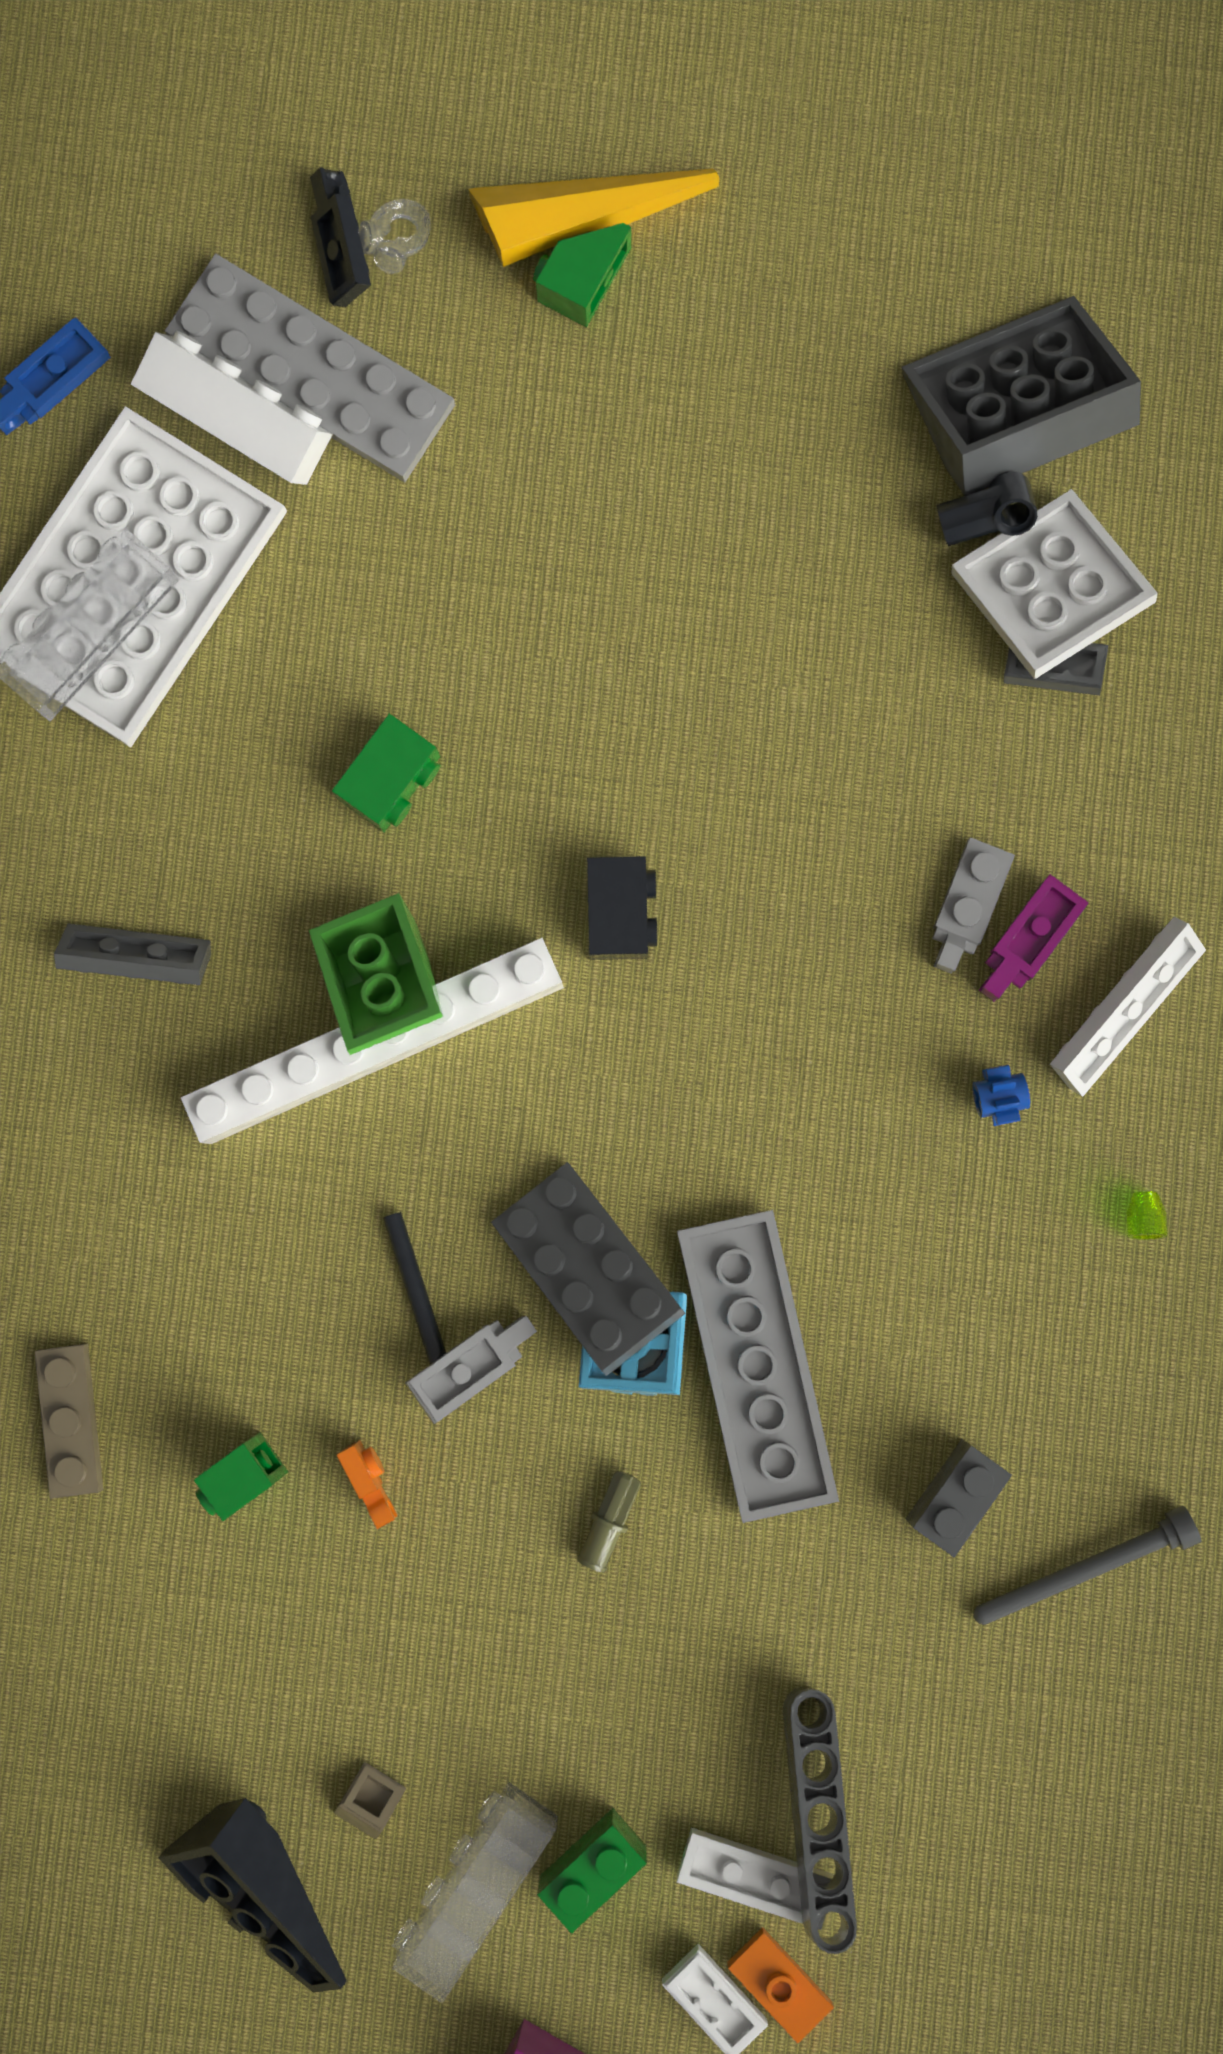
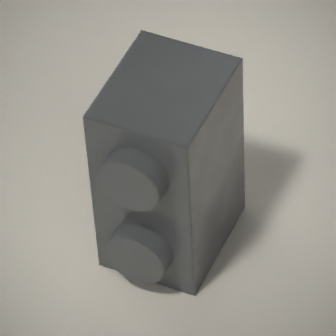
[905,1439,1012,1558]

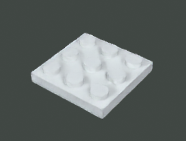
[952,489,1158,679]

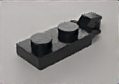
[310,167,371,307]

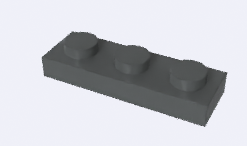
[54,924,211,985]

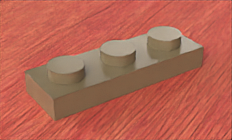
[35,1343,104,1499]

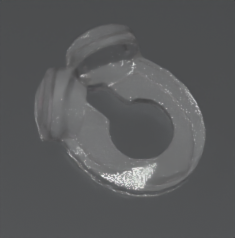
[359,199,431,274]

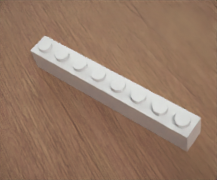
[180,938,564,1144]

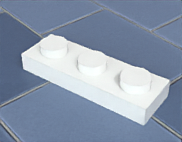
[676,1827,834,1930]

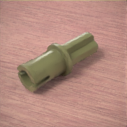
[577,1471,641,1573]

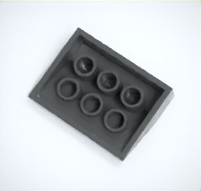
[902,296,1141,496]

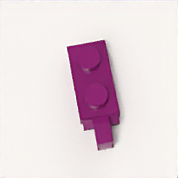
[978,874,1089,1002]

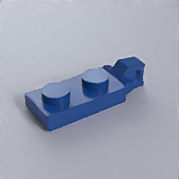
[0,318,111,435]

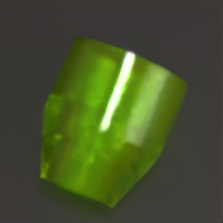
[1126,1191,1168,1240]

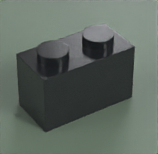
[587,856,657,960]

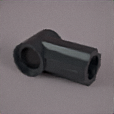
[936,472,1038,546]

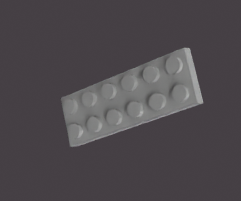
[165,253,455,483]
[677,1210,839,1523]

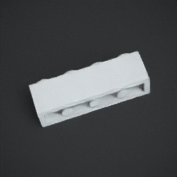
[131,330,333,485]

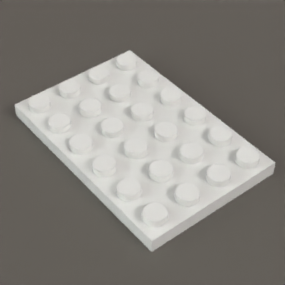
[0,406,287,748]

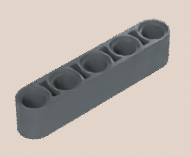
[783,1687,857,1954]

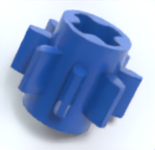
[972,1064,1030,1126]

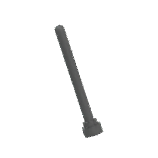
[973,1505,1202,1625]

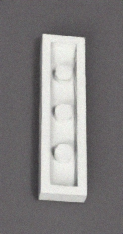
[1050,917,1206,1097]

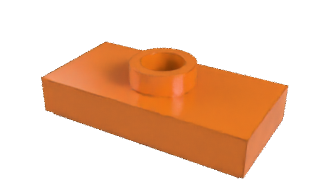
[727,1927,834,2044]

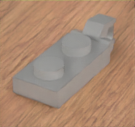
[932,837,1015,974]
[405,1316,537,1424]

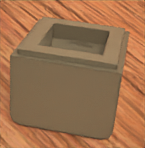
[334,1762,406,1839]

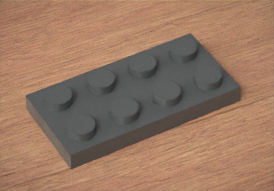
[491,1162,685,1376]

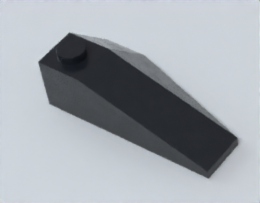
[158,1798,347,1993]

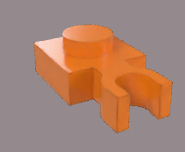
[337,1440,398,1529]

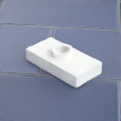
[662,1944,768,2054]

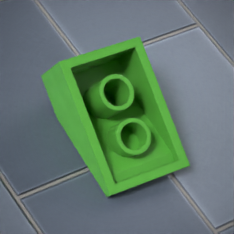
[309,893,443,1055]

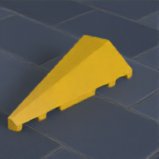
[468,168,719,267]

